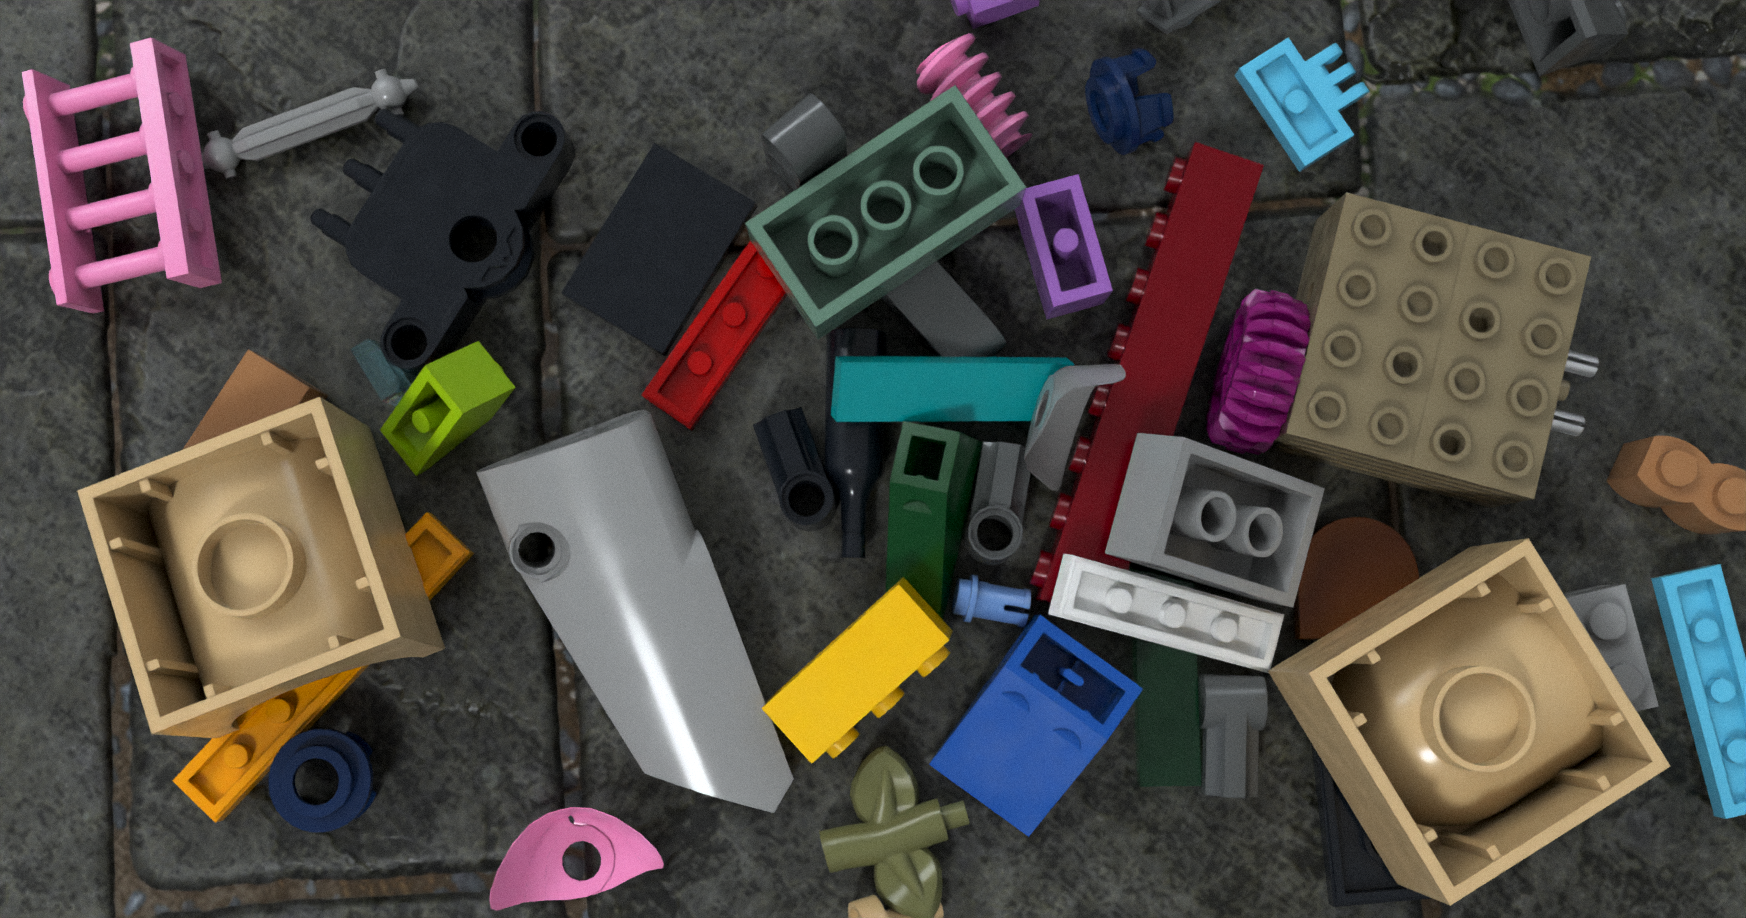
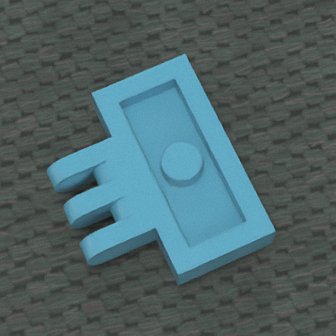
[1234,37,1370,172]

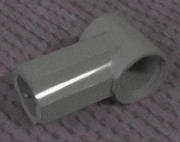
[965,441,1031,565]
[1196,674,1268,798]

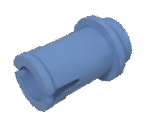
[952,575,1031,627]

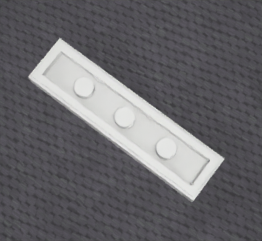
[1048,554,1284,673]

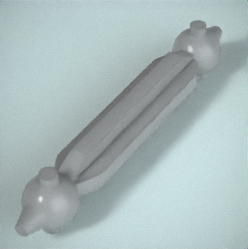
[201,69,419,179]

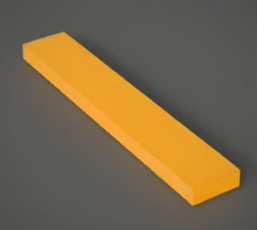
[172,512,474,823]

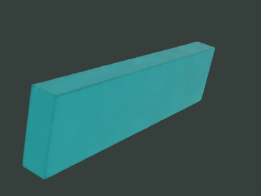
[831,356,1074,422]

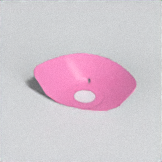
[489,807,664,911]

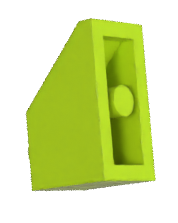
[380,341,516,476]

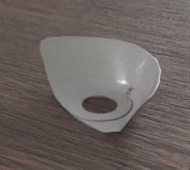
[1024,364,1126,491]

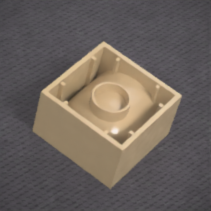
[1268,538,1671,906]

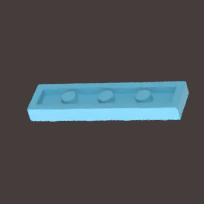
[1651,564,1746,819]

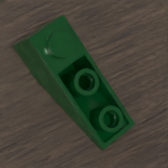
[885,421,982,619]

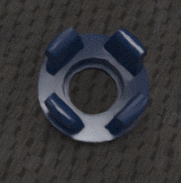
[1085,48,1174,155]
[268,729,378,833]

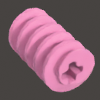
[916,33,1032,158]

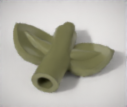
[819,745,970,918]

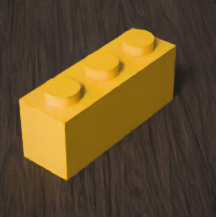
[761,577,953,764]

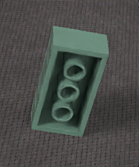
[745,85,1026,339]

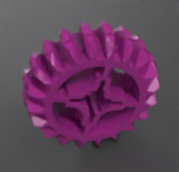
[1206,289,1311,455]

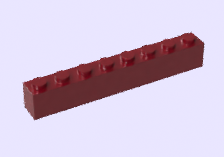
[1029,142,1264,605]

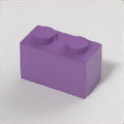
[1014,174,1113,320]

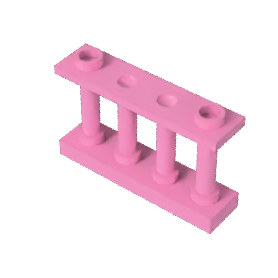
[22,38,222,314]

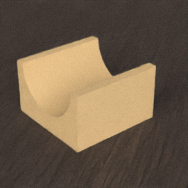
[77,397,445,738]

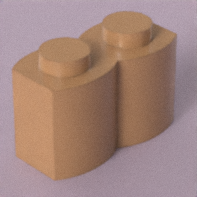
[1606,436,1746,535]

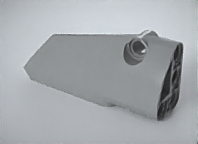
[476,409,794,813]

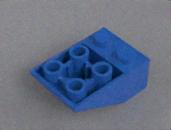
[929,615,1143,837]

